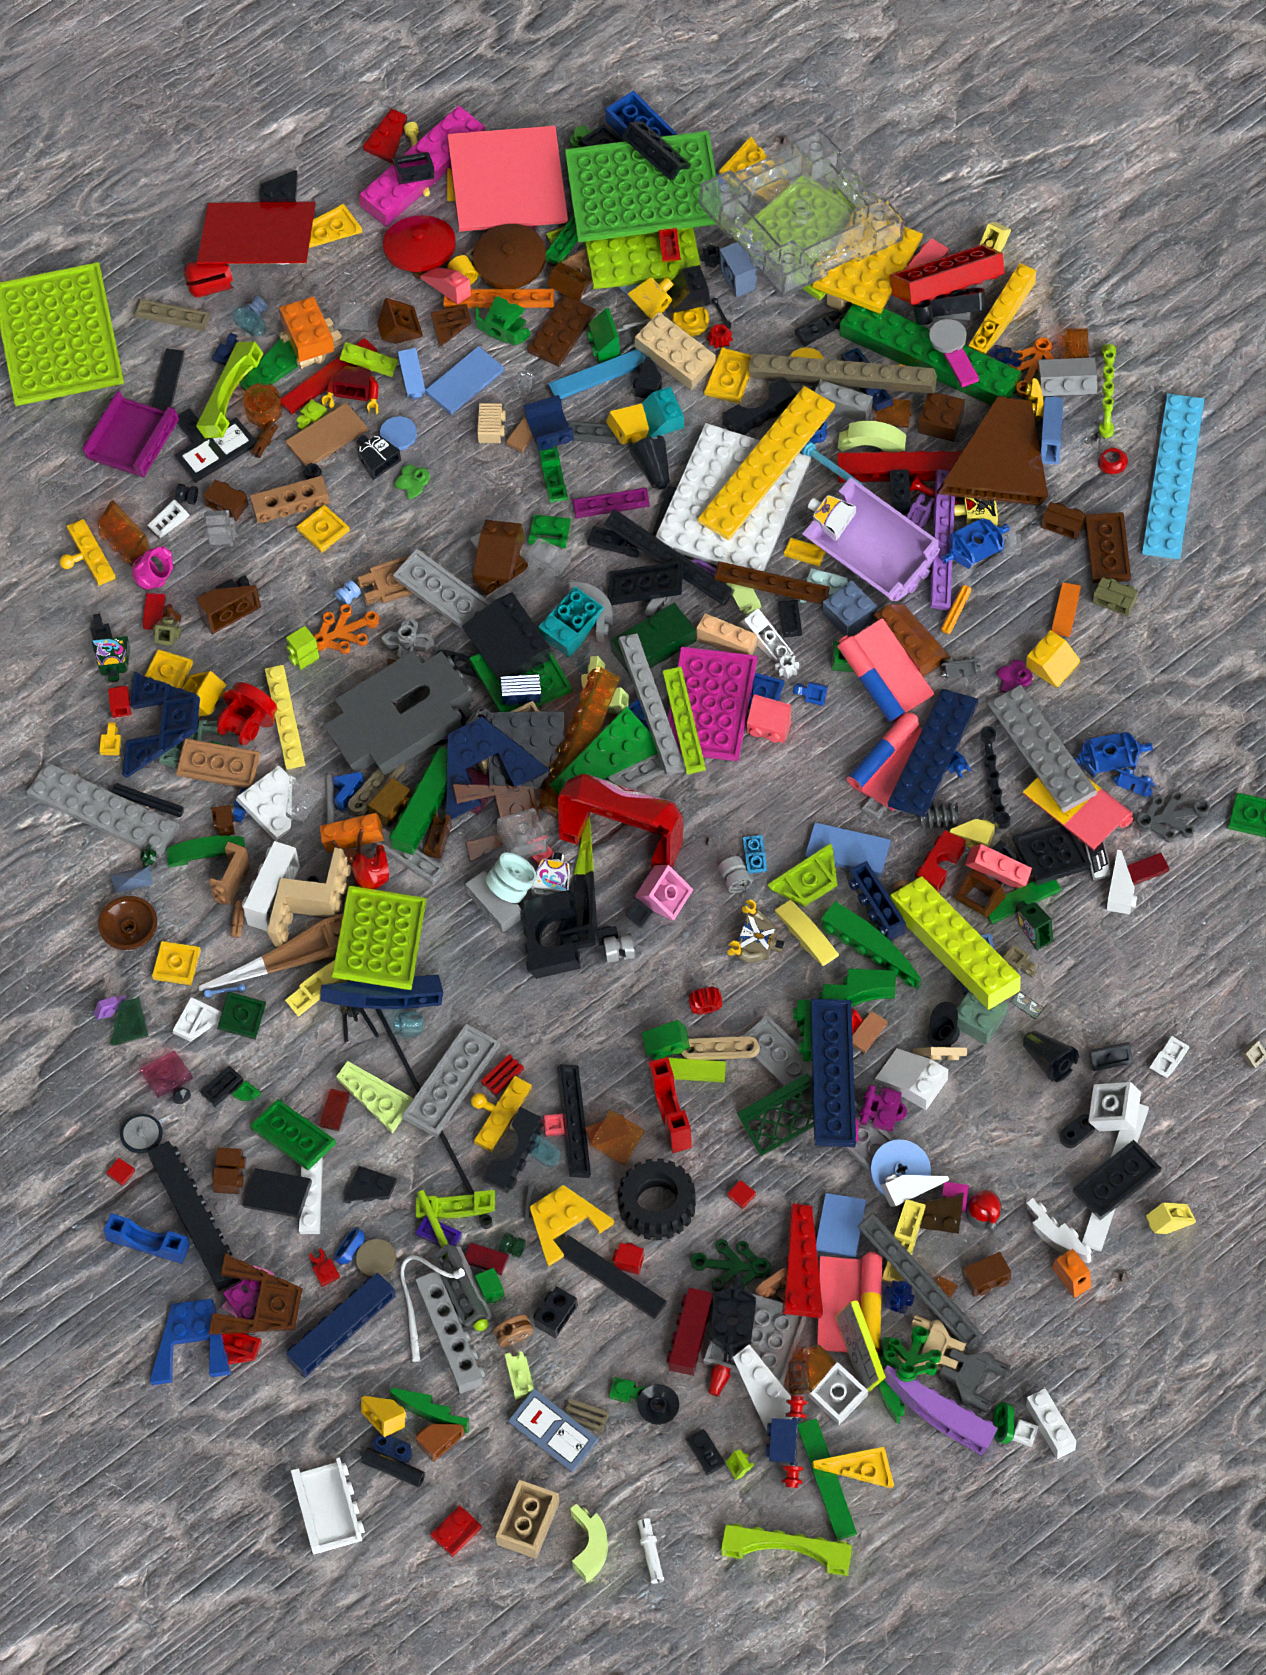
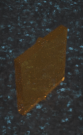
[875,399,912,428]

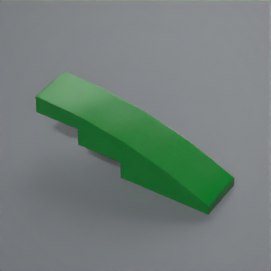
[390,1388,470,1433]

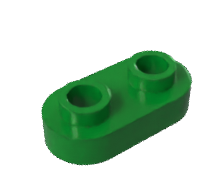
[994,1402,1015,1444]

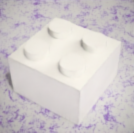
[1088,1082,1141,1132]
[808,1362,868,1425]

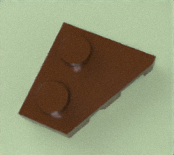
[431,304,471,347]

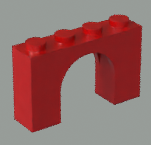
[649,1057,692,1154]

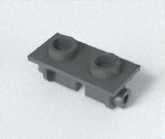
[940,656,981,679]

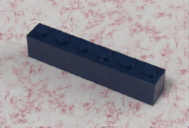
[286,1272,396,1378]

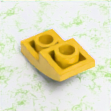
[1025,378,1044,421]

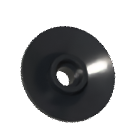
[637,1384,679,1425]

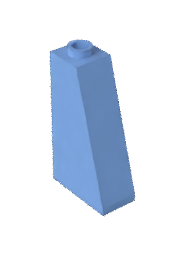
[1041,396,1063,464]

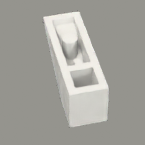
[1107,850,1137,914]
[880,1174,949,1207]

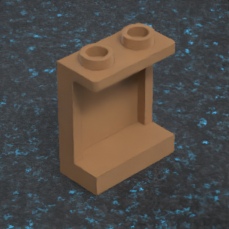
[209,842,250,905]

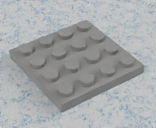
[704,1292,808,1386]

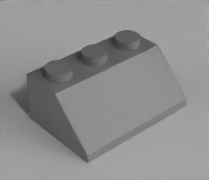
[1038,358,1098,397]

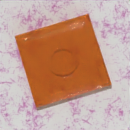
[590,1110,645,1166]

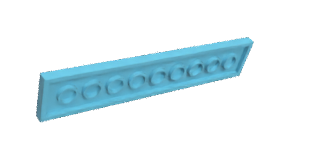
[1142,393,1205,559]

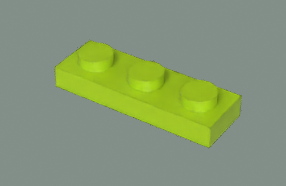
[340,342,398,377]

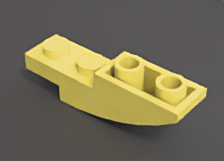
[285,960,347,1017]

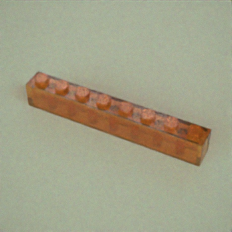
[537,667,620,819]

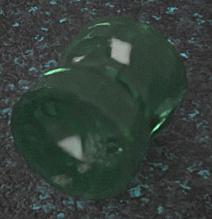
[499,1232,526,1259]

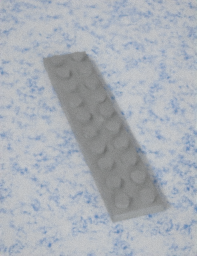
[742,1015,894,1174]

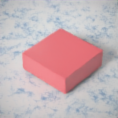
[544,1113,565,1137]

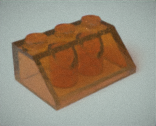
[97,500,150,567]

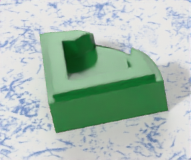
[232,1080,261,1101]

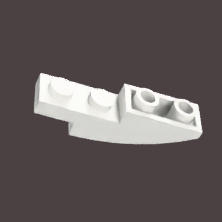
[1026,1198,1091,1263]

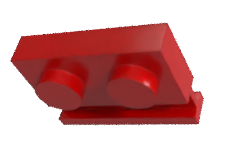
[430,1505,482,1557]

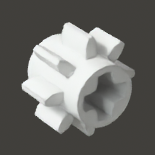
[775,653,799,679]

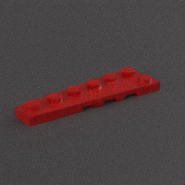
[782,1203,823,1318]

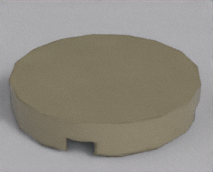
[356,1239,397,1278]

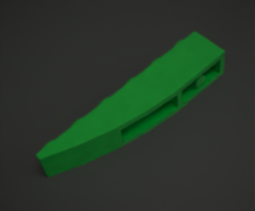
[821,901,921,990]

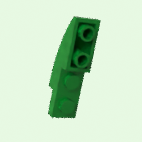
[877,1337,905,1423]

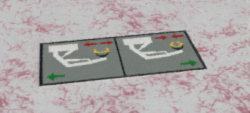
[1010,991,1044,1019]

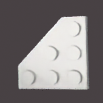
[236,766,292,841]

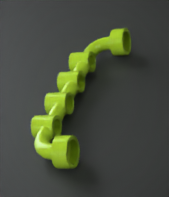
[1099,344,1116,438]

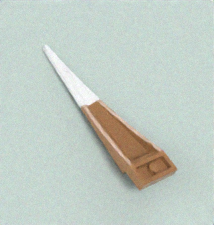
[199,914,343,991]

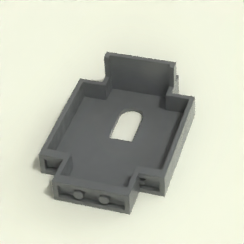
[324,651,474,775]

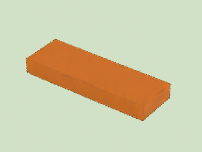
[1051,582,1081,637]

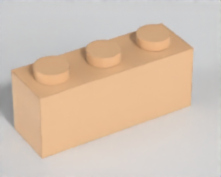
[697,613,757,655]

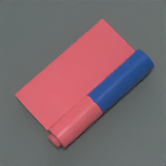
[837,618,934,723]
[847,712,922,811]

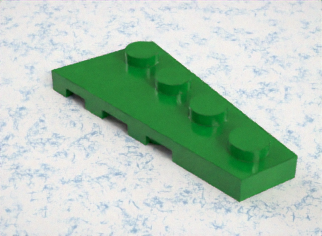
[240,338,298,399]

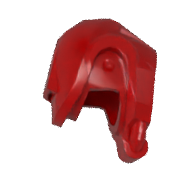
[351,844,389,890]

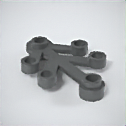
[1135,791,1210,843]

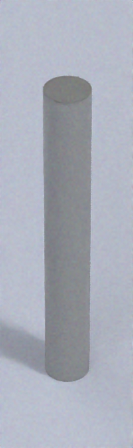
[326,775,334,824]

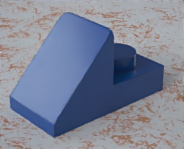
[333,772,364,812]

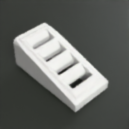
[147,499,190,538]

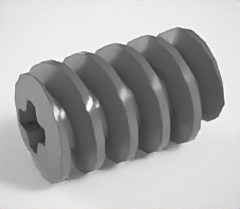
[918,802,959,829]

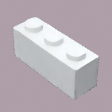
[1026,1389,1076,1459]

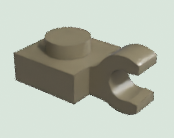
[1002,945,1038,978]

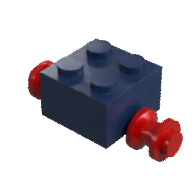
[765,1396,807,1488]

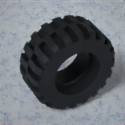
[617,1158,696,1241]

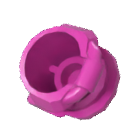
[132,546,173,590]

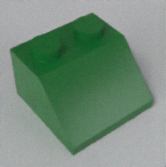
[586,308,620,363]

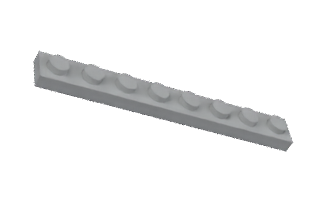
[618,634,685,776]

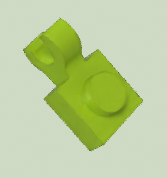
[296,399,327,430]

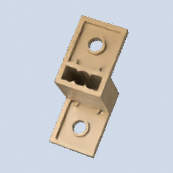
[267,848,351,948]

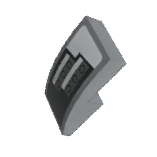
[1084,840,1112,881]

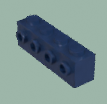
[848,861,906,941]

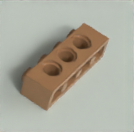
[250,476,330,523]

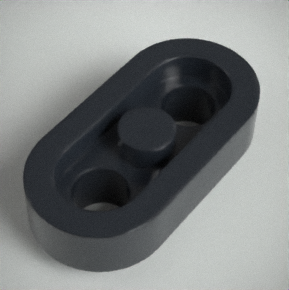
[1060,1114,1095,1148]

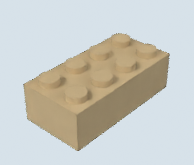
[635,312,716,390]

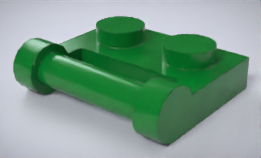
[528,515,571,549]

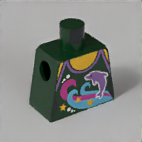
[92,636,130,682]
[1015,901,1054,950]

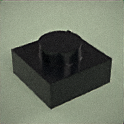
[597,926,618,946]

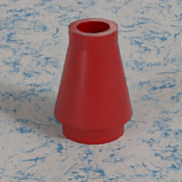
[708,1364,731,1397]

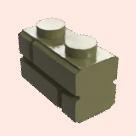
[1093,577,1138,616]

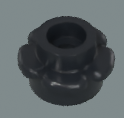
[303,463,322,480]

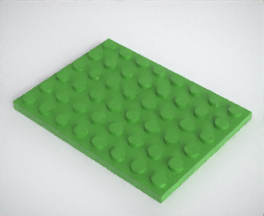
[565,131,724,242]

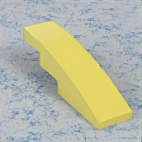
[775,900,839,966]
[882,1199,926,1288]

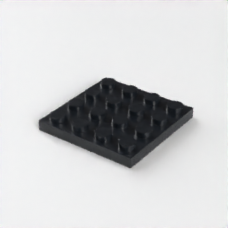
[486,711,566,790]

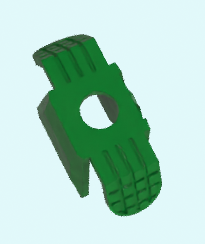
[476,296,531,346]

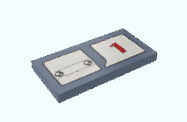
[508,1389,599,1473]

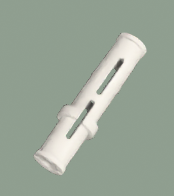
[637,1518,664,1584]

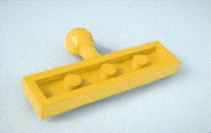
[59,519,115,586]
[471,1076,532,1153]

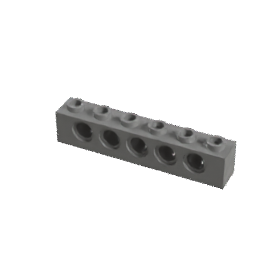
[415,1271,485,1394]

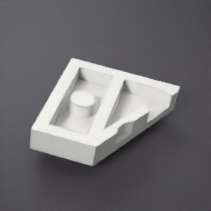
[173,998,222,1042]

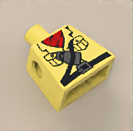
[954,497,998,526]

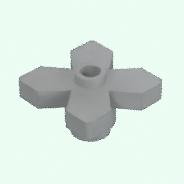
[381,617,434,659]

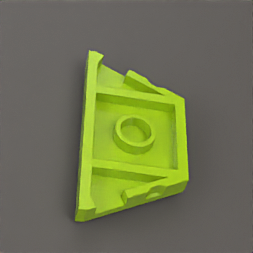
[767,843,838,907]

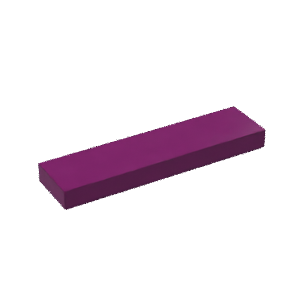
[572,488,650,519]

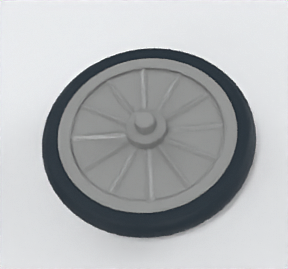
[120,1114,163,1153]

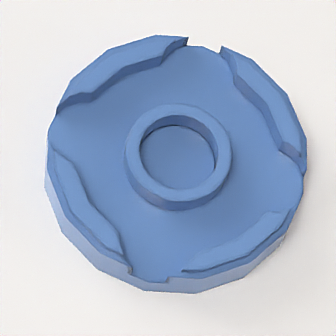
[380,416,417,451]

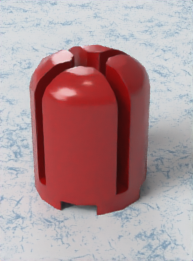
[184,261,234,298]

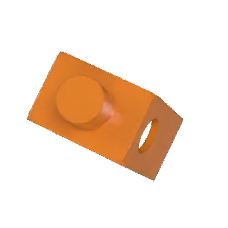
[1052,1249,1091,1298]

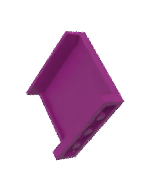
[82,391,179,478]

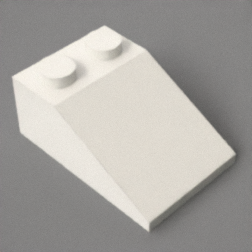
[875,1048,948,1110]

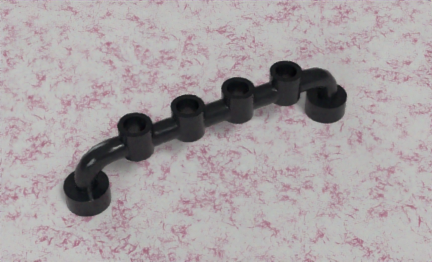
[980,726,1010,829]

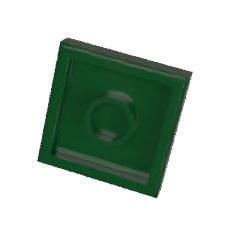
[217,991,266,1040]

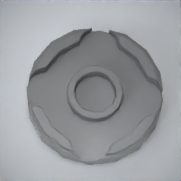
[929,319,967,353]

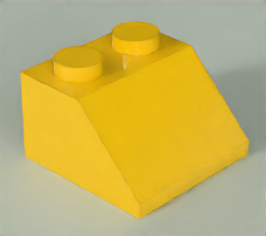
[1026,630,1080,688]
[182,671,227,717]

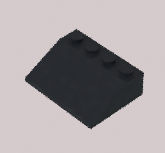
[462,592,551,683]

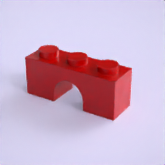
[915,830,966,893]

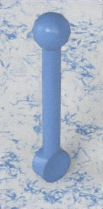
[204,984,245,997]

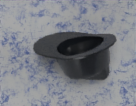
[928,1001,960,1047]

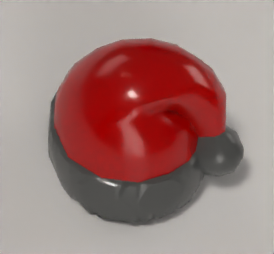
[966,1190,1002,1231]

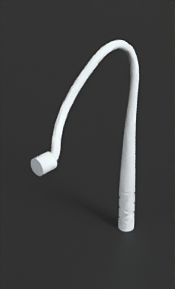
[400,1255,465,1362]

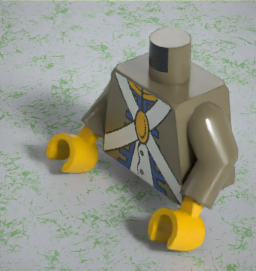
[727,900,786,963]

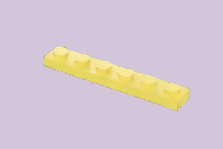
[265,665,305,770]

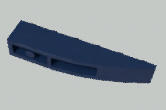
[319,974,443,1009]

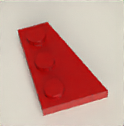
[363,108,407,164]

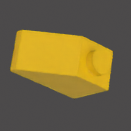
[361,1396,406,1437]

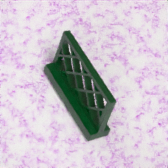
[737,1073,814,1157]

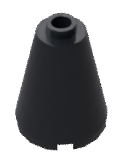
[629,435,670,490]
[1023,1031,1079,1082]

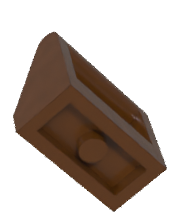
[955,869,1006,917]

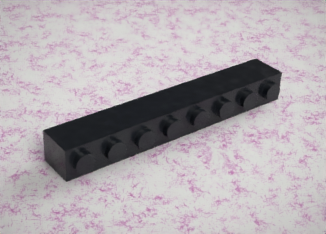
[147,1141,240,1291]

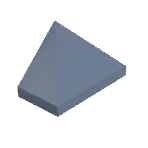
[111,866,153,893]

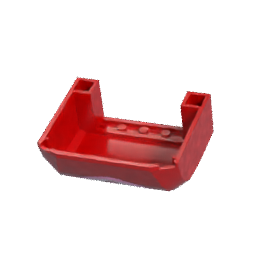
[558,773,683,869]

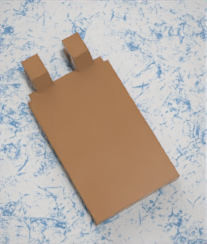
[357,551,424,605]

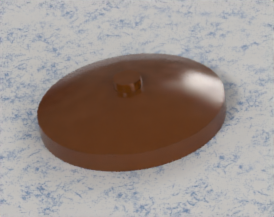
[473,224,546,289]

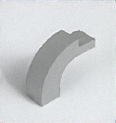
[569,582,613,642]

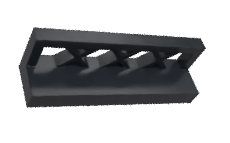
[622,122,691,180]

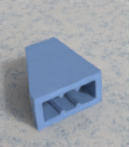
[398,348,425,399]

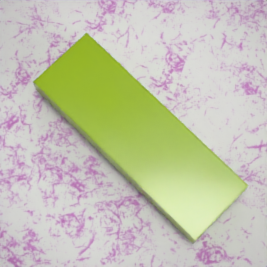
[669,1058,726,1083]

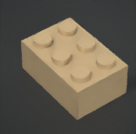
[496,1480,560,1559]

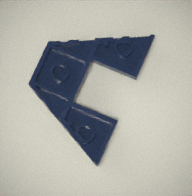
[122,672,200,778]
[446,717,551,820]

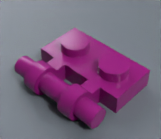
[859,1085,902,1132]

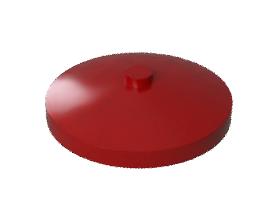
[383,215,456,272]

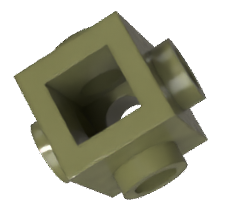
[153,617,181,646]

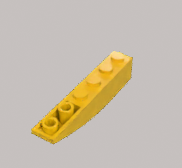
[968,263,1036,354]

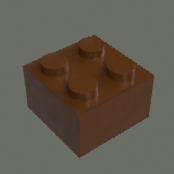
[918,392,965,442]

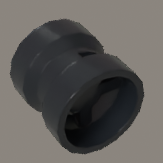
[175,483,198,505]

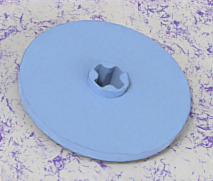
[870,1140,931,1199]

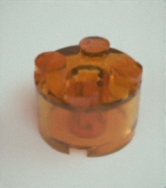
[243,383,282,428]

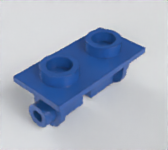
[1114,768,1156,797]

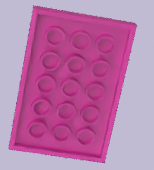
[668,647,758,762]

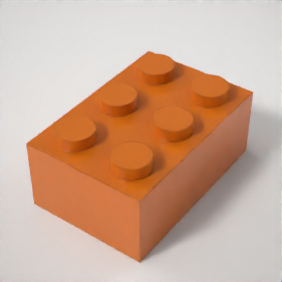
[279,296,334,362]

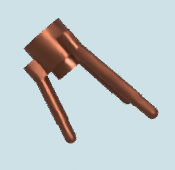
[332,829,363,867]

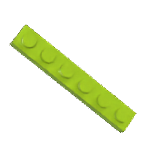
[663,667,706,774]

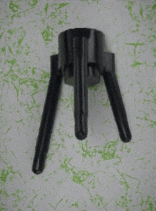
[341,1006,379,1043]

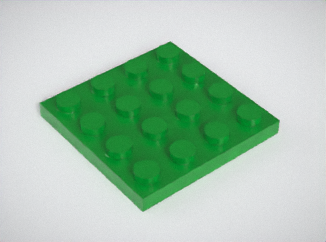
[469,651,573,712]

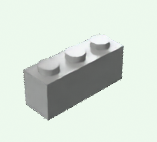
[815,380,873,421]
[465,871,521,933]

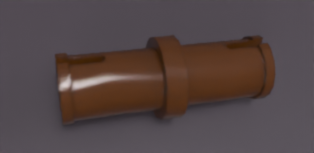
[250,421,278,458]

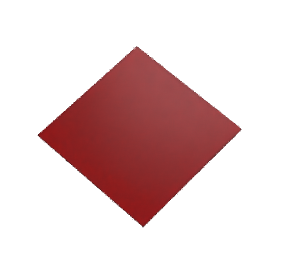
[197,202,316,264]

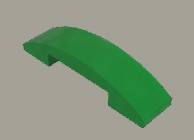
[539,447,568,503]
[166,836,245,867]

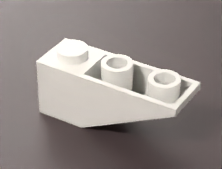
[737,609,794,663]

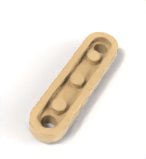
[681,1036,760,1060]

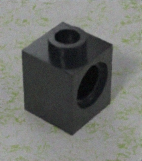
[626,899,654,929]

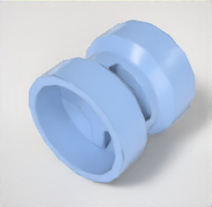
[334,580,361,605]

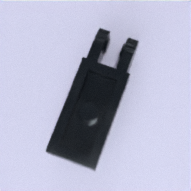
[795,309,844,347]
[587,526,640,558]

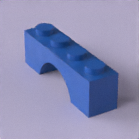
[103,1213,190,1264]

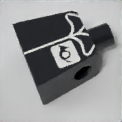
[357,435,401,480]

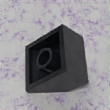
[667,265,710,313]

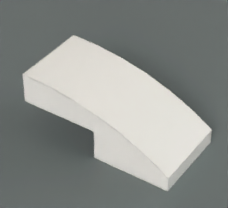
[1150,1036,1189,1078]

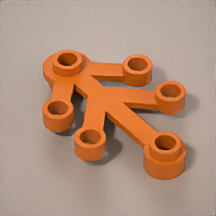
[1009,337,1054,398]
[313,604,380,654]

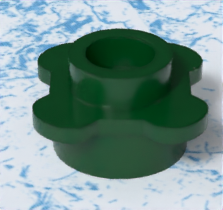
[140,844,157,867]

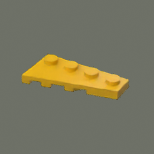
[309,204,363,248]

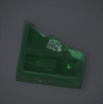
[110,998,149,1047]

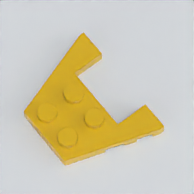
[530,1185,614,1267]

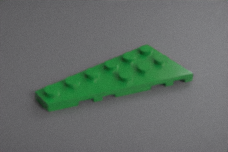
[549,707,657,795]

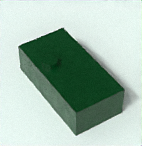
[610,603,696,675]

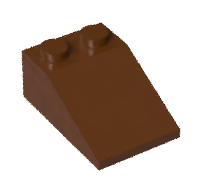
[473,519,525,582]
[196,585,261,635]

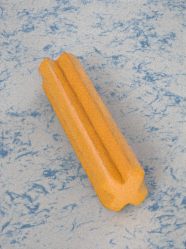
[941,585,971,634]

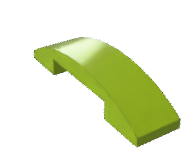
[416,1190,495,1219]

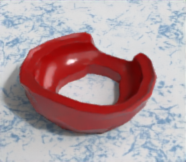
[1098,448,1128,474]

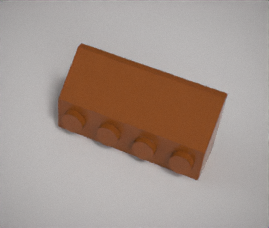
[874,604,951,677]

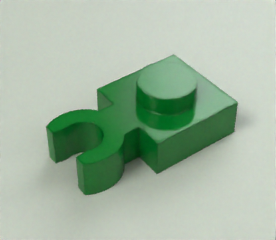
[609,1377,646,1404]

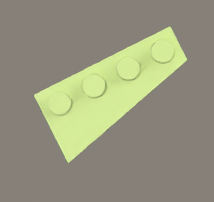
[336,1061,414,1133]

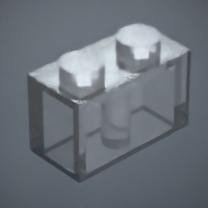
[206,510,237,548]
[526,537,571,580]

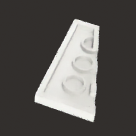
[733,1345,793,1431]

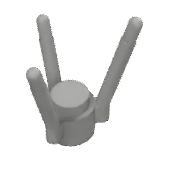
[616,318,651,356]

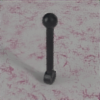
[711,298,731,329]

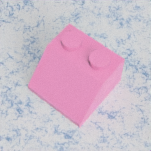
[635,865,693,920]

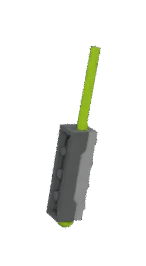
[417,1190,493,1331]

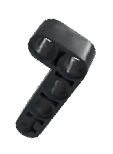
[914,288,986,325]

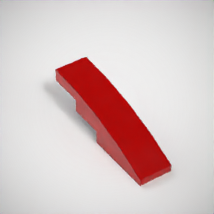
[658,228,681,262]

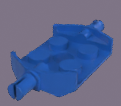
[941,518,1010,569]
[1073,732,1153,778]

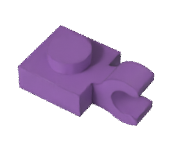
[94,995,131,1020]

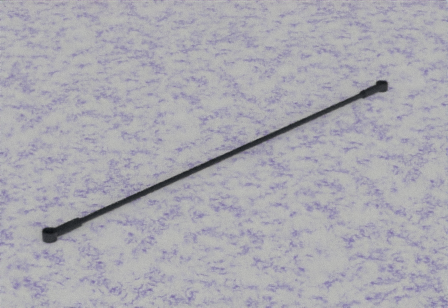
[307,876,493,1229]

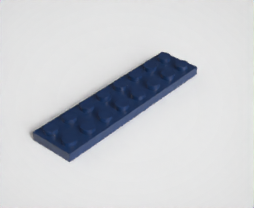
[888,688,978,817]
[810,998,856,1147]

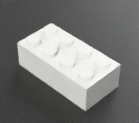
[242,841,300,931]

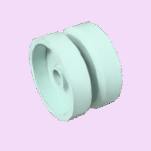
[486,852,537,903]

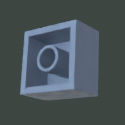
[719,241,757,297]
[823,581,877,637]

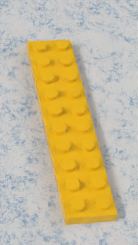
[698,386,835,541]

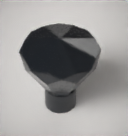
[172,1082,191,1104]

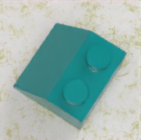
[641,386,684,438]

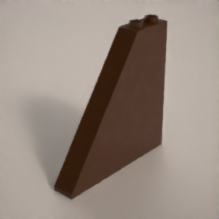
[937,397,1048,506]

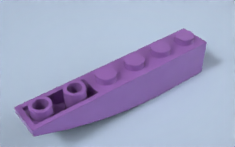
[884,1365,998,1456]

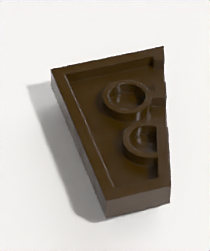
[898,1193,964,1234]

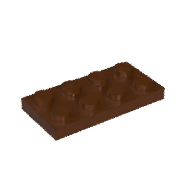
[527,295,596,367]
[1085,512,1131,583]

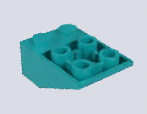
[538,586,604,658]

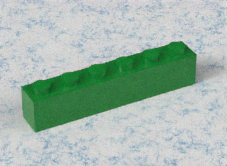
[389,747,448,855]

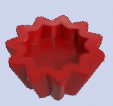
[706,324,733,349]

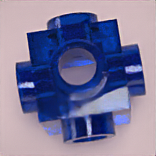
[883,1280,915,1314]

